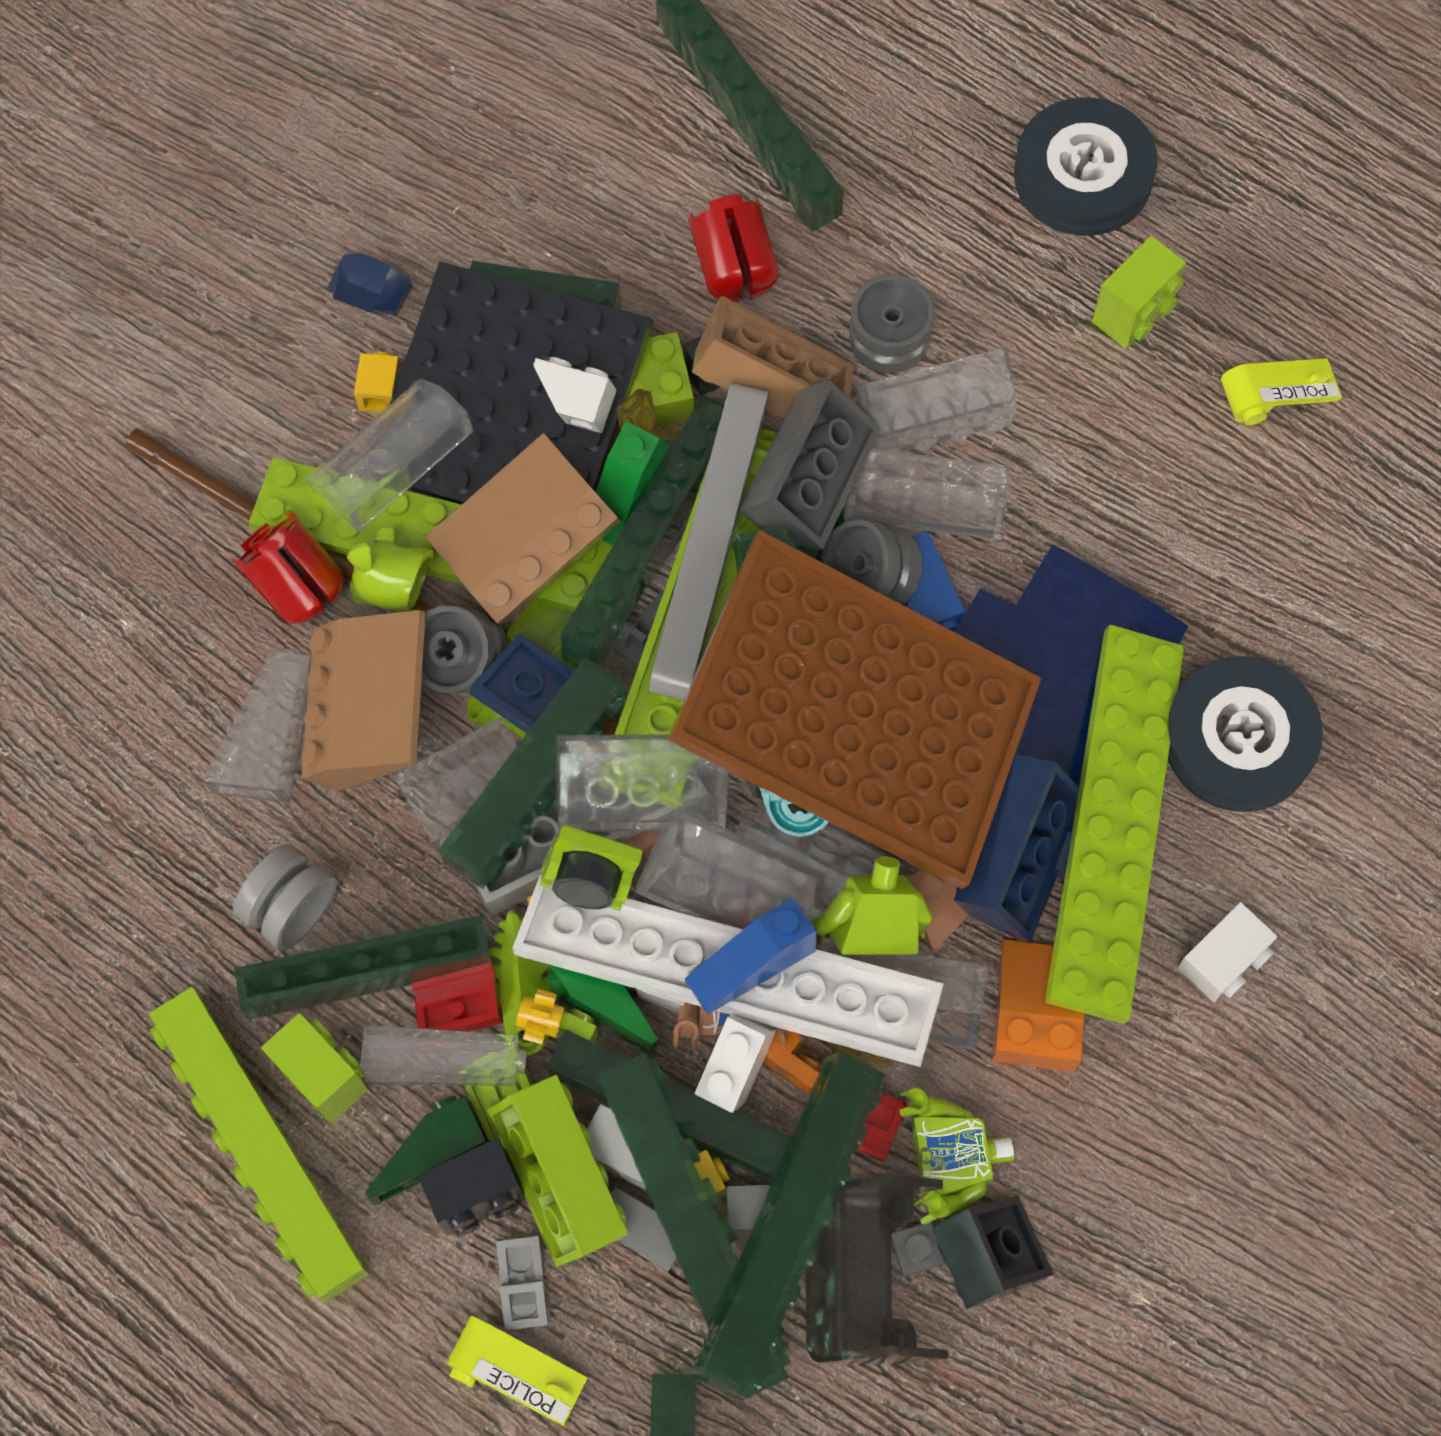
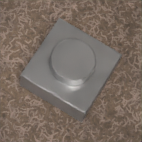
[890,1222,945,1278]

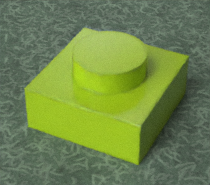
[558,1009,599,1050]

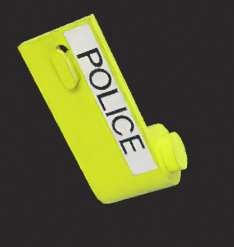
[1221,358,1342,426]
[446,1316,588,1426]

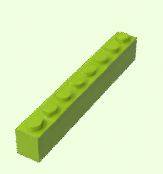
[148,987,369,1303]

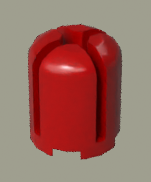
[688,194,778,302]
[231,510,345,624]

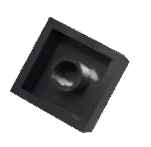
[417,1138,525,1237]

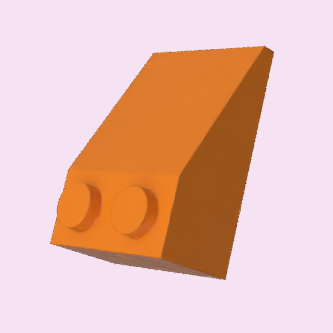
[991,939,1084,1072]

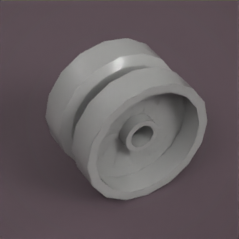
[233,844,338,951]

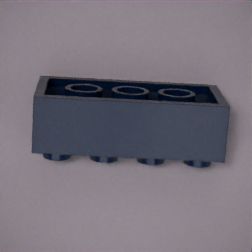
[953,755,1079,944]

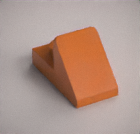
[763,1031,826,1099]

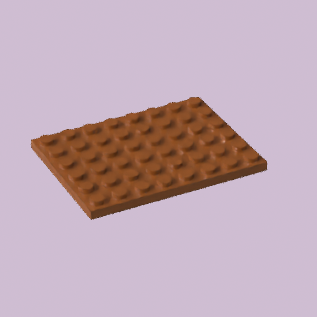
[667,530,1041,889]

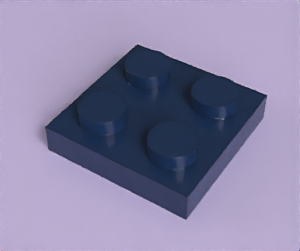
[470,633,584,739]

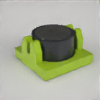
[540,824,643,911]

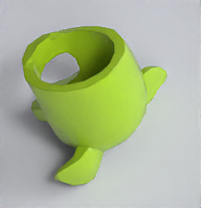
[346,528,434,612]

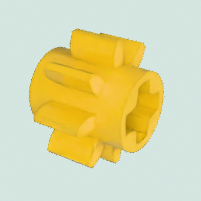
[515,989,565,1045]

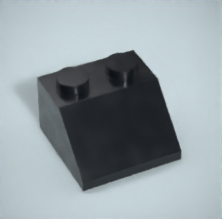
[932,1195,1053,1309]

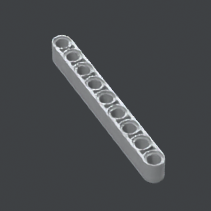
[648,383,769,701]

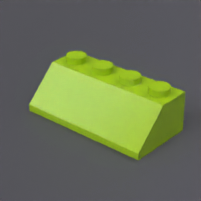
[486,1074,628,1267]

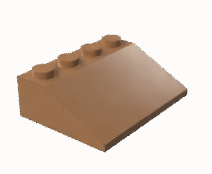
[426,433,621,626]
[301,610,426,791]

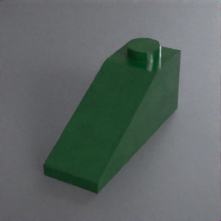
[365,1096,487,1206]

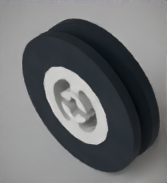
[1014,97,1158,236]
[1168,656,1323,812]

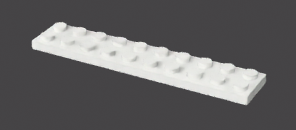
[513,875,943,1067]

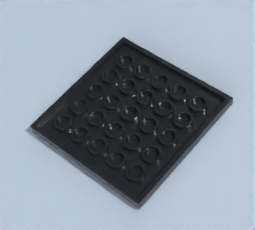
[365,261,654,504]

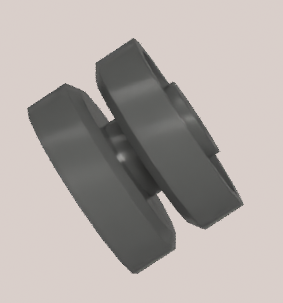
[849,275,934,373]
[820,519,922,605]
[421,605,508,693]

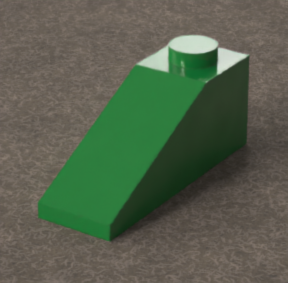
[596,421,671,548]
[546,964,659,1053]

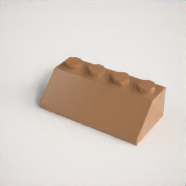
[692,296,853,419]

